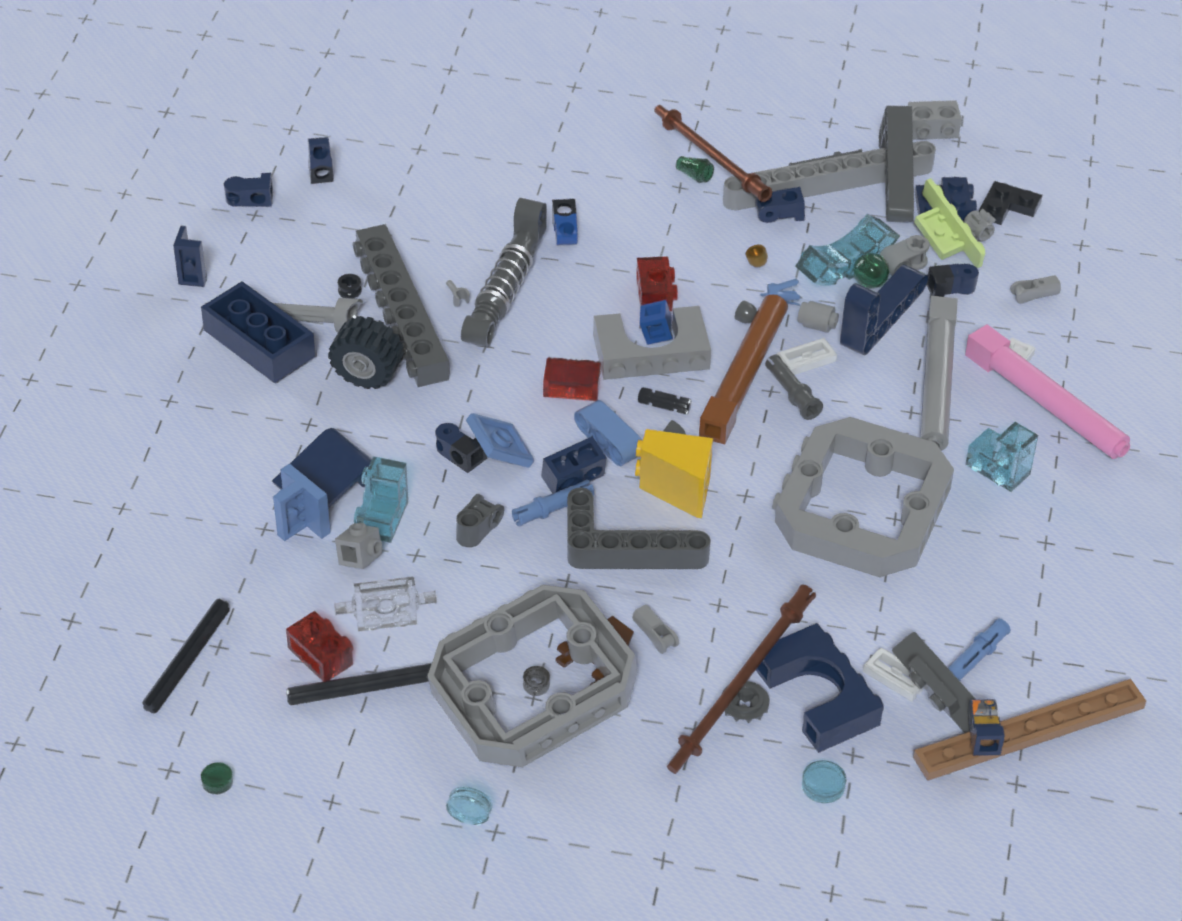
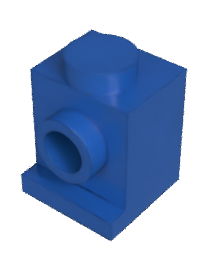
[639,300,673,345]

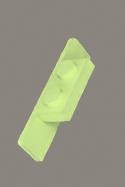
[914,178,985,268]

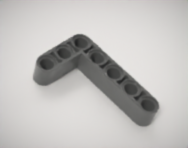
[879,105,914,222]
[567,488,711,569]

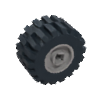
[328,316,404,389]

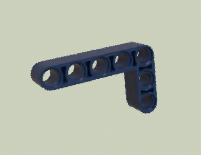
[840,264,928,355]

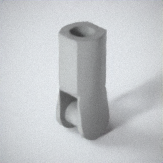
[1010,275,1061,304]
[632,605,679,654]

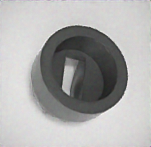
[735,300,757,324]

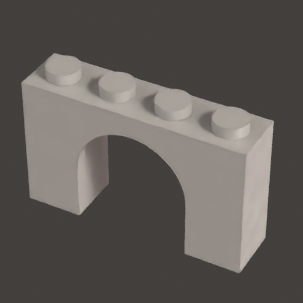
[593,306,711,380]

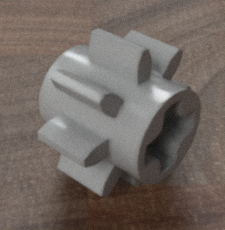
[964,209,996,241]

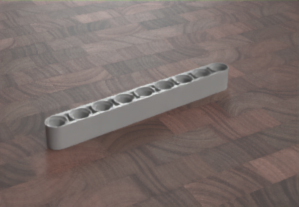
[723,141,936,210]

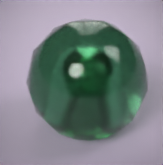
[854,253,890,289]

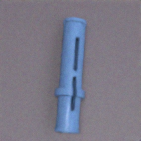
[512,479,594,526]
[948,618,1011,681]

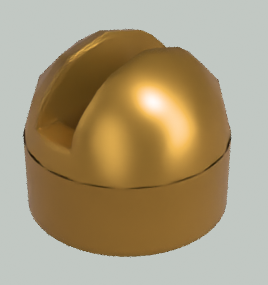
[745,244,768,267]

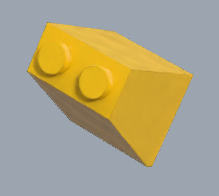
[635,429,713,518]

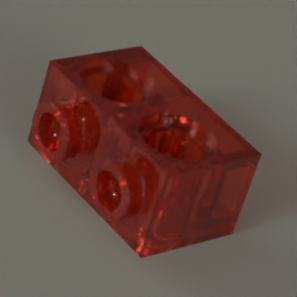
[286,611,354,682]

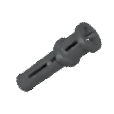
[765,354,823,420]

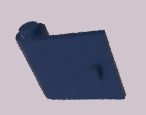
[272,428,381,509]

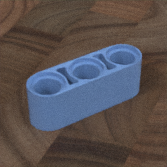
[574,400,642,466]

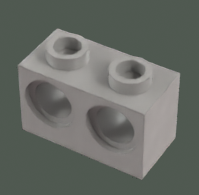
[908,100,962,140]

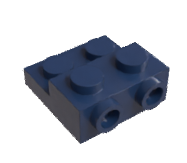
[914,177,977,222]

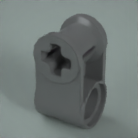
[456,494,504,547]

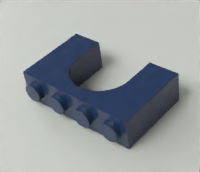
[756,623,884,753]

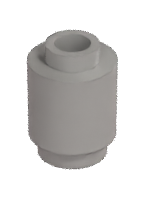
[797,301,839,333]

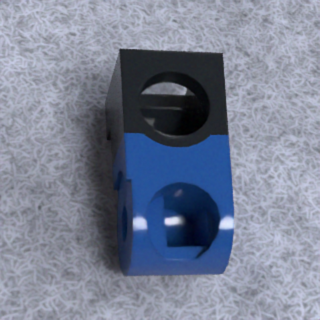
[552,199,578,245]

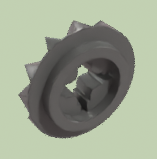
[721,681,770,724]

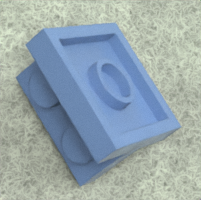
[273,463,331,541]

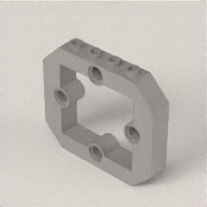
[772,417,954,577]
[427,585,637,767]

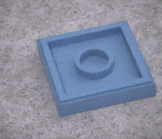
[466,413,534,468]

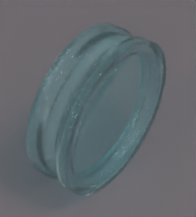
[802,760,846,803]
[446,787,493,825]

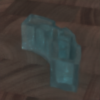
[795,214,900,285]

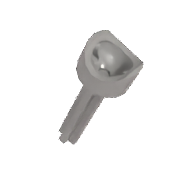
[273,298,363,333]

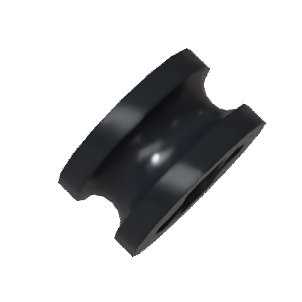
[337,274,362,299]

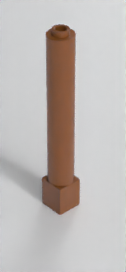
[699,294,788,444]

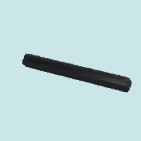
[142,598,230,714]
[286,663,432,706]

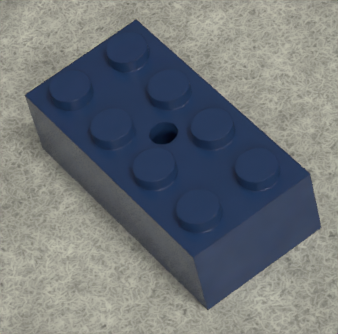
[201,281,316,383]

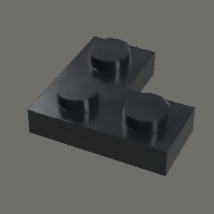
[978,181,1043,225]

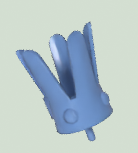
[760,279,801,306]

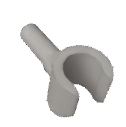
[446,280,470,307]

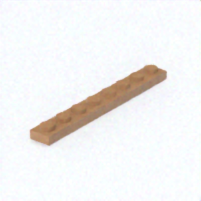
[913,679,1146,781]

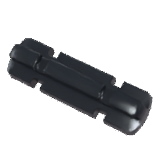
[638,387,691,415]

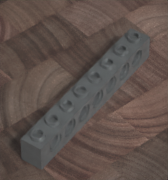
[353,224,449,387]

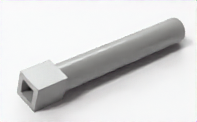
[921,296,958,451]

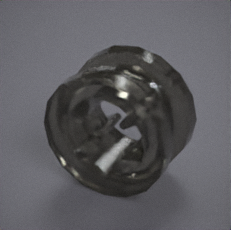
[523,666,550,696]

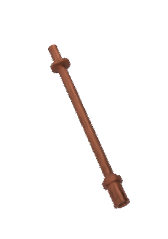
[654,105,772,202]
[667,584,816,774]

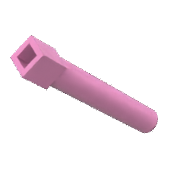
[965,324,1130,459]

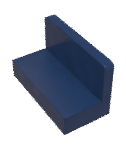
[173,226,207,287]

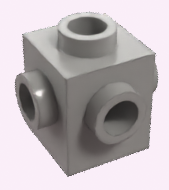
[335,523,382,569]

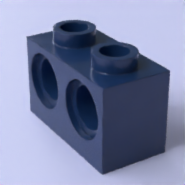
[541,436,607,494]

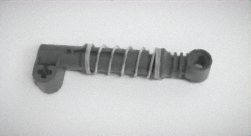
[461,198,547,347]

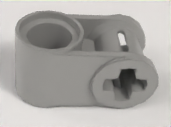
[878,235,929,275]

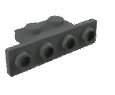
[892,632,975,733]

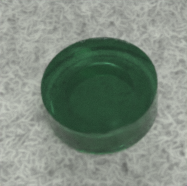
[201,762,233,794]

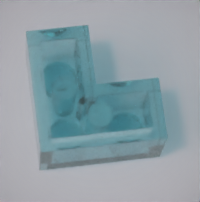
[965,422,1038,492]
[354,456,408,543]

